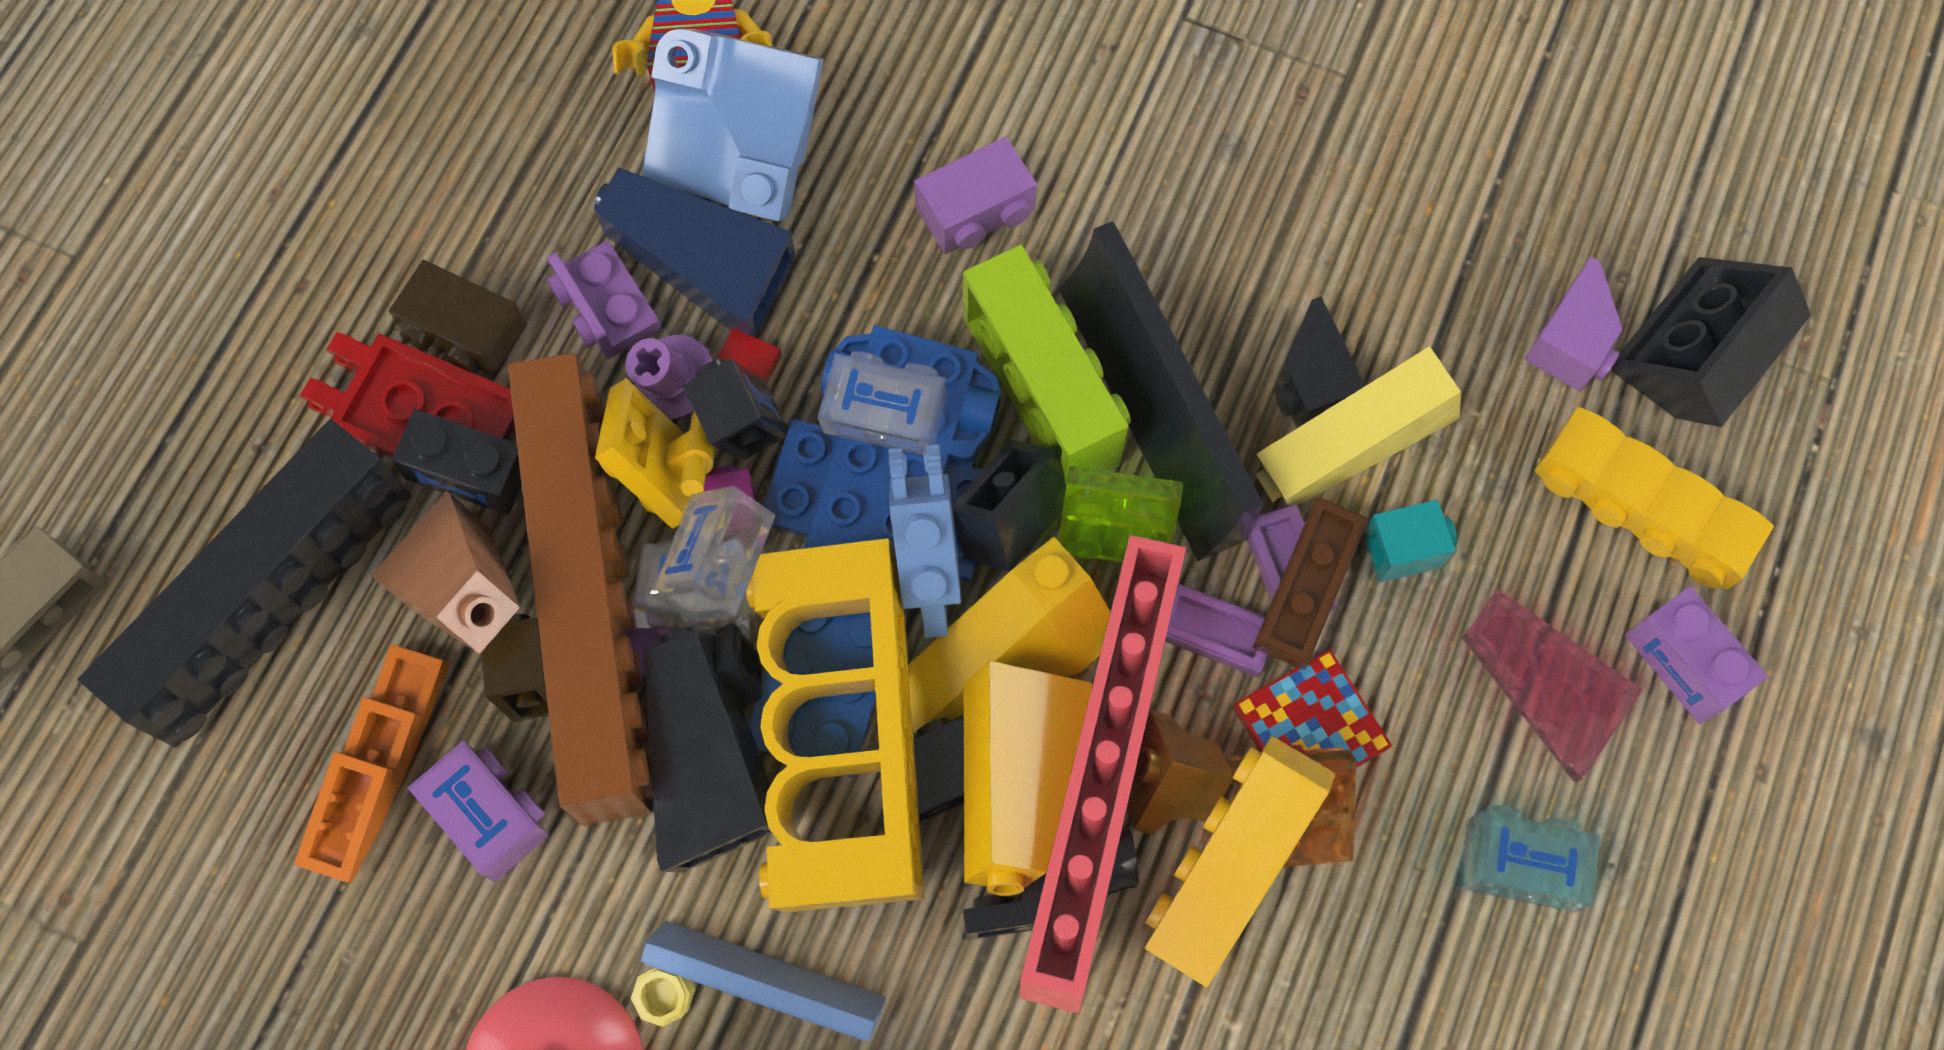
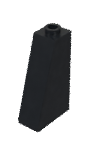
[644,627,772,873]

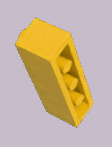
[1144,735,1335,988]

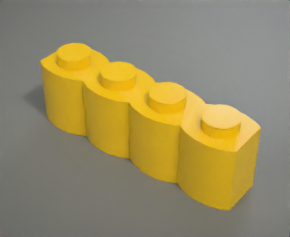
[1534,407,1774,590]

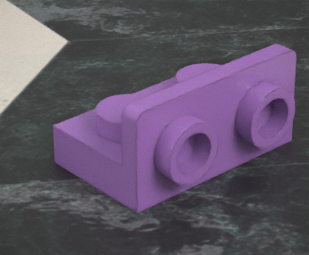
[546,240,662,360]

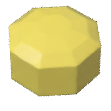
[631,967,696,1027]

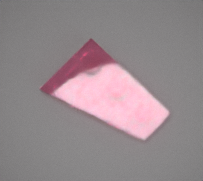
[1462,589,1643,784]

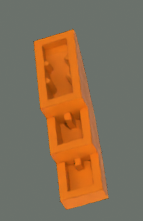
[294,644,451,883]

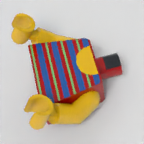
[612,0,773,92]

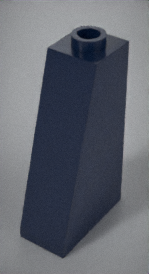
[594,167,796,338]

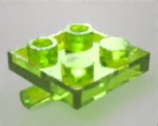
[1058,466,1183,562]

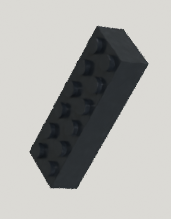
[77,418,412,748]

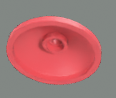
[466,977,644,1050]

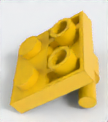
[595,378,715,529]

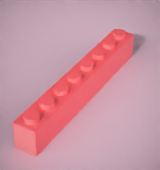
[1019,535,1186,1014]

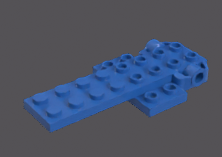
[748,325,1002,779]

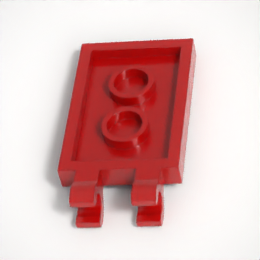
[300,332,515,458]

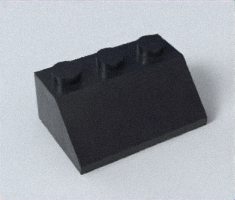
[1611,257,1811,427]

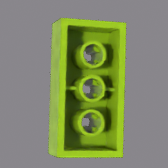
[963,244,1131,491]

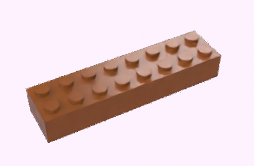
[508,353,653,826]

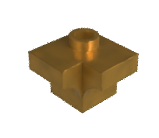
[1126,709,1233,835]

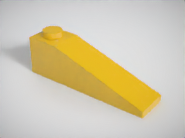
[908,537,1111,736]

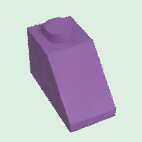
[1524,257,1623,392]

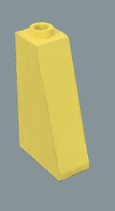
[1255,346,1461,506]

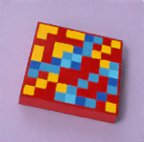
[1232,649,1393,782]

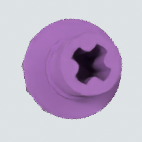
[625,335,712,420]

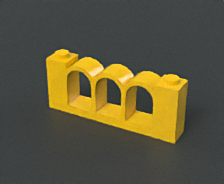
[746,538,925,913]

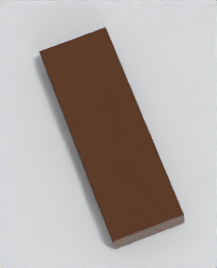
[1252,497,1369,670]

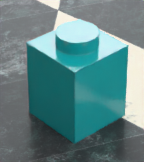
[1363,499,1457,583]

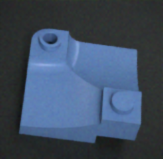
[642,29,824,221]

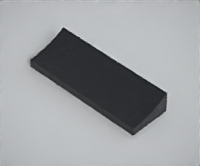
[1059,221,1264,562]

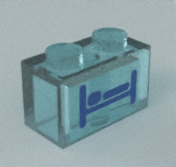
[1458,805,1600,913]

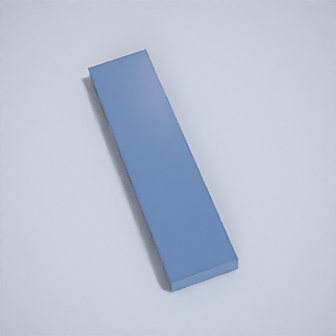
[641,921,887,1041]

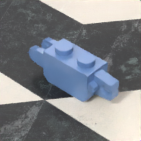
[888,444,961,638]

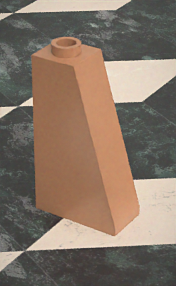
[371,491,520,654]

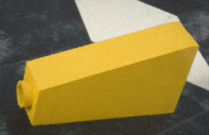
[964,661,1093,896]

